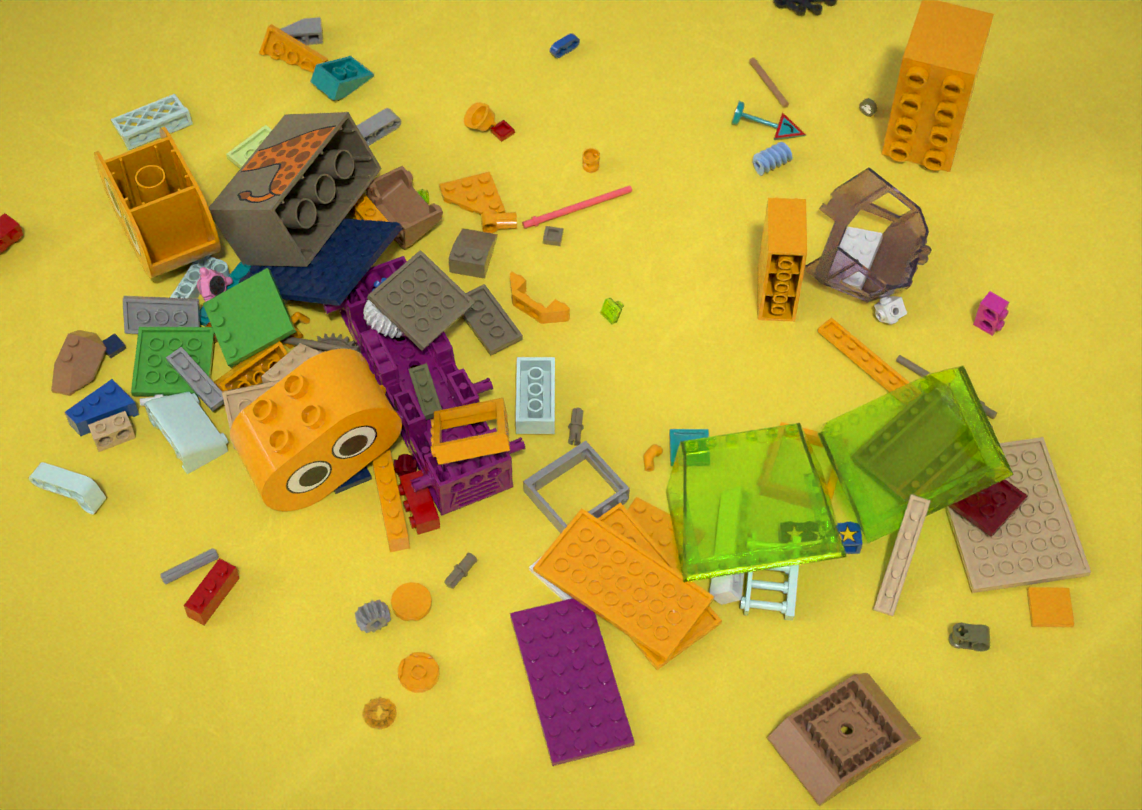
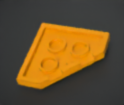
[439,172,506,214]

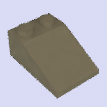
[449,228,498,279]

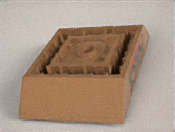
[767,673,921,806]

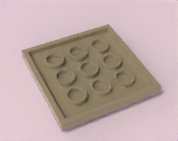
[367,250,475,351]

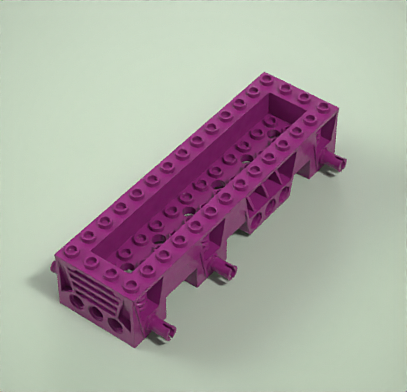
[323,256,525,516]

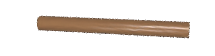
[749,57,789,108]

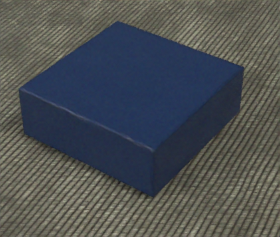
[102,333,126,359]

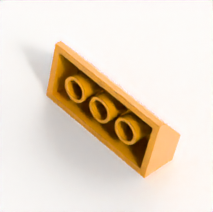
[214,341,288,391]

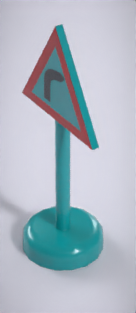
[731,101,806,140]

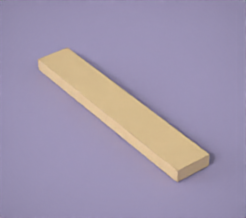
[874,495,930,617]

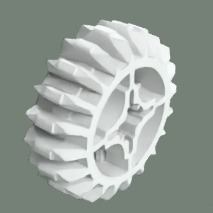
[363,300,405,338]

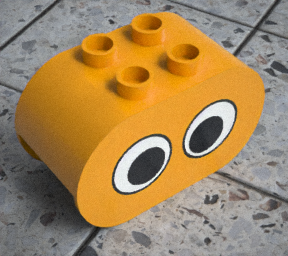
[94,127,221,279]
[230,348,402,511]

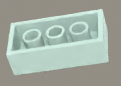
[516,357,555,434]

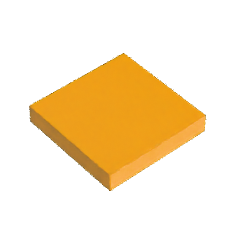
[1027,587,1074,627]

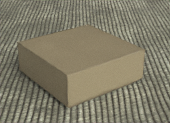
[543,226,564,246]

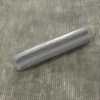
[160,548,218,584]

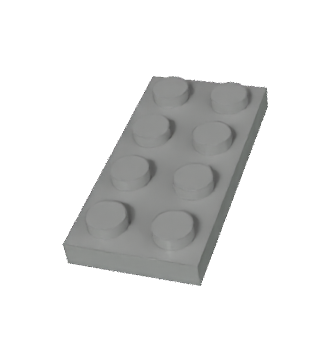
[122,296,200,334]

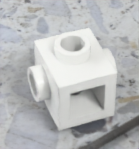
[874,296,907,324]

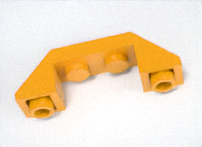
[510,271,570,324]

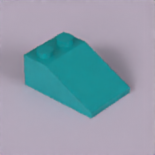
[310,56,374,100]

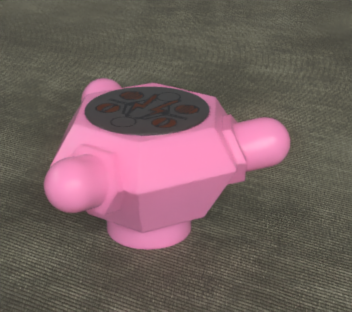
[197,267,233,302]

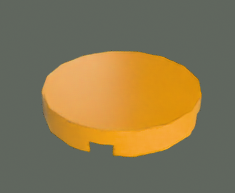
[391,582,432,621]
[398,652,439,693]

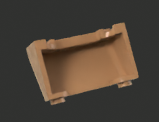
[366,166,443,249]

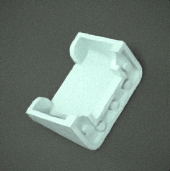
[144,392,228,474]

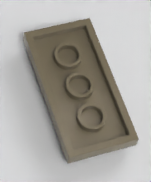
[462,284,523,356]

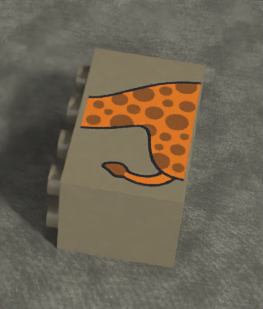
[209,112,382,267]

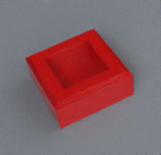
[490,120,515,142]

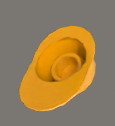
[464,102,496,131]

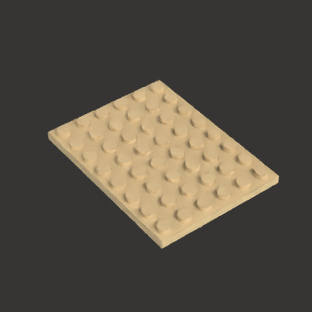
[940,437,1091,593]

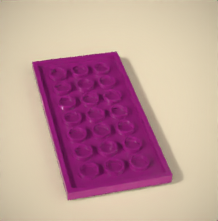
[510,598,635,766]

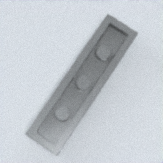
[166,347,224,412]

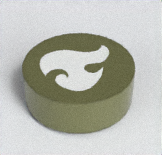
[859,98,877,116]

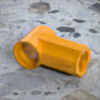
[481,209,517,233]

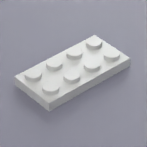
[825,227,883,291]

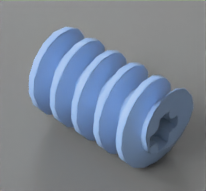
[753,142,793,175]

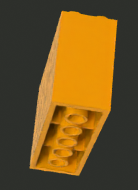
[758,197,807,322]

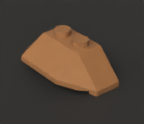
[51,330,107,396]

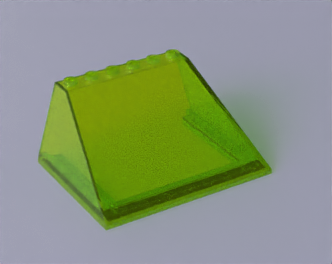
[817,365,1014,543]
[666,423,846,582]

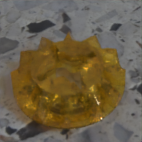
[362,696,397,729]

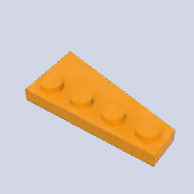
[259,24,328,72]

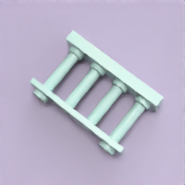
[740,532,801,621]

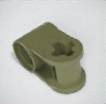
[948,623,990,652]

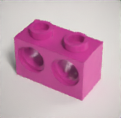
[973,291,1009,336]

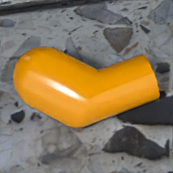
[643,444,663,471]

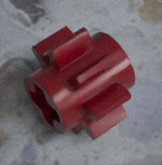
[393,454,417,476]

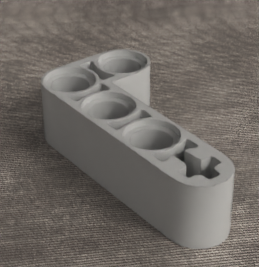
[357,108,401,146]

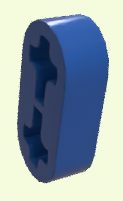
[550,33,580,58]

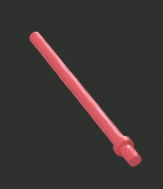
[522,185,632,229]

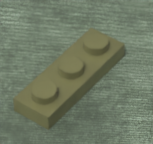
[408,363,442,420]

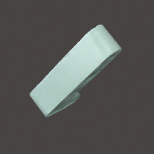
[170,256,230,299]
[29,462,106,514]

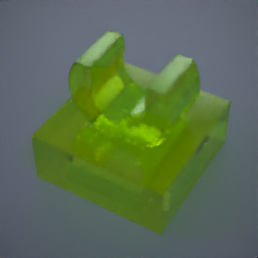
[600,297,624,324]

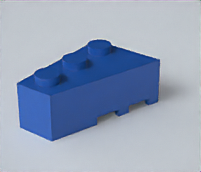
[65,379,139,436]

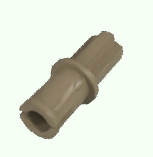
[568,407,584,446]
[444,553,478,589]

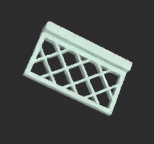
[111,94,193,150]

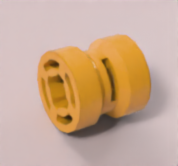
[582,148,600,173]

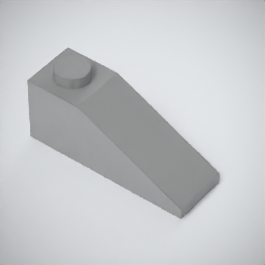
[281,17,323,45]

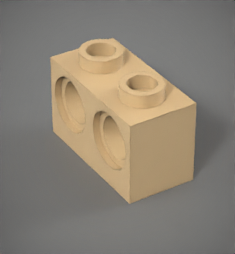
[88,411,136,452]

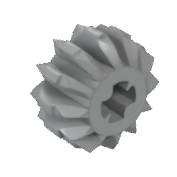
[355,600,391,633]

